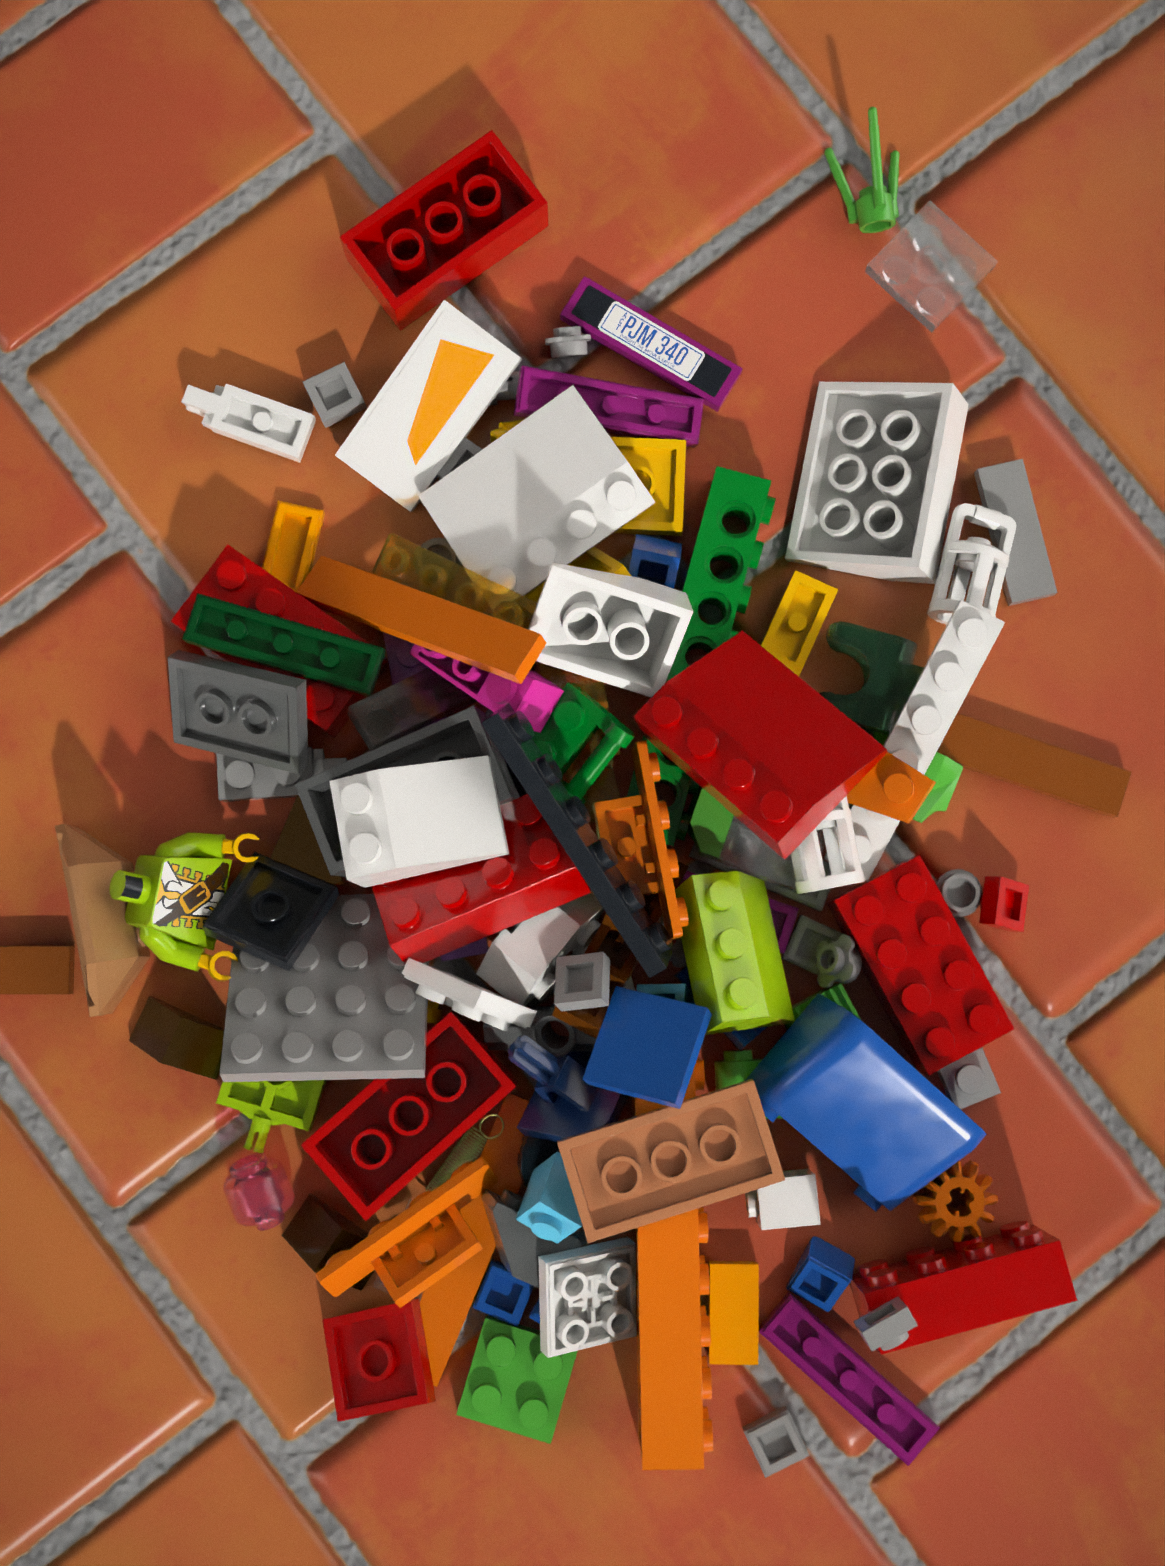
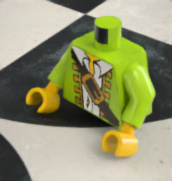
[109,833,260,982]

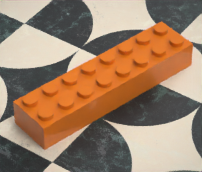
[632,1057,713,1470]

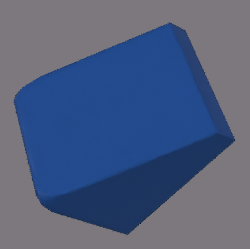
[786,1236,855,1313]

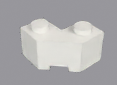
[476,890,604,1006]

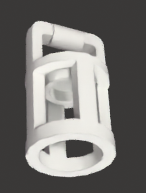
[927,503,1016,625]
[791,795,865,894]

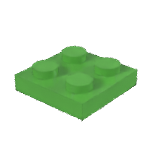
[456,1314,578,1444]

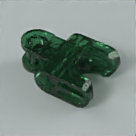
[819,621,924,735]

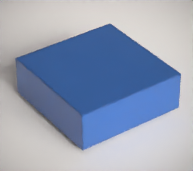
[472,1259,534,1327]

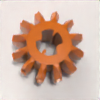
[912,1160,998,1242]

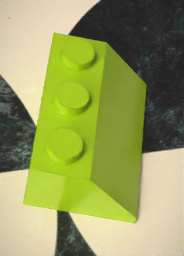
[675,871,795,1035]

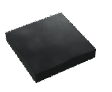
[202,851,339,971]

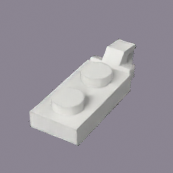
[181,384,316,463]

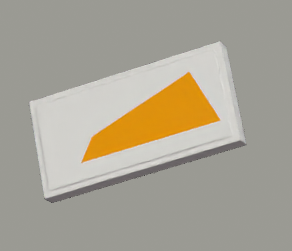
[335,300,522,512]

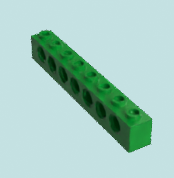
[627,466,776,849]

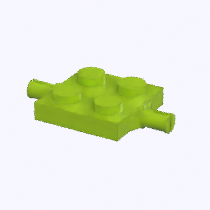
[216,1080,327,1153]

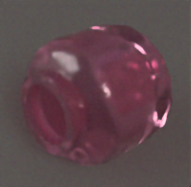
[223,1153,295,1231]

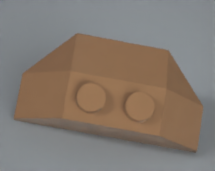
[55,824,150,1017]

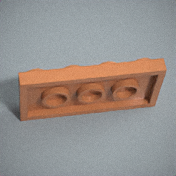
[557,1079,785,1243]

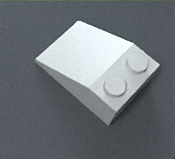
[528,563,693,697]
[329,755,509,888]

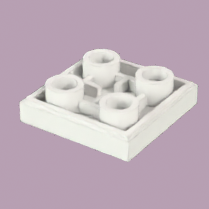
[402,957,537,1032]
[538,1237,637,1358]

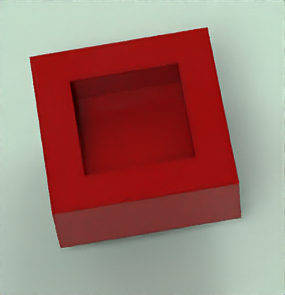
[979,876,1029,932]

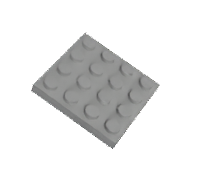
[220,894,429,1082]

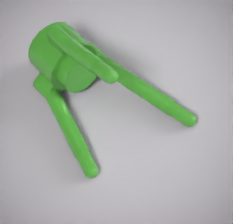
[824,106,900,233]

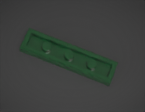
[182,593,386,697]

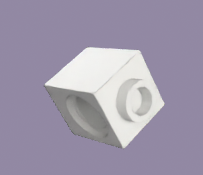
[745,1169,821,1230]

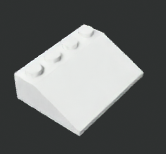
[785,381,969,584]
[418,385,655,614]

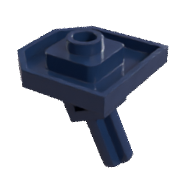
[508,1035,629,1142]

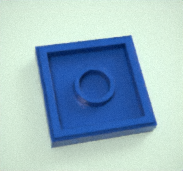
[583,986,712,1109]

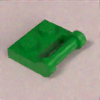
[532,682,635,804]

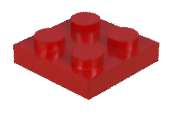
[322,1299,436,1422]

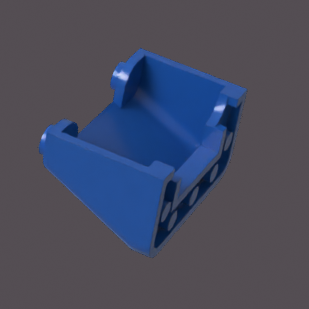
[745,993,987,1212]

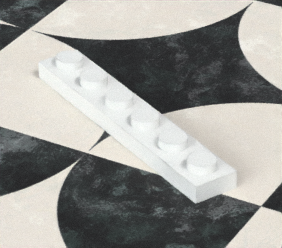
[824,600,1005,881]

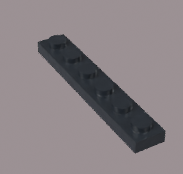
[481,703,673,978]

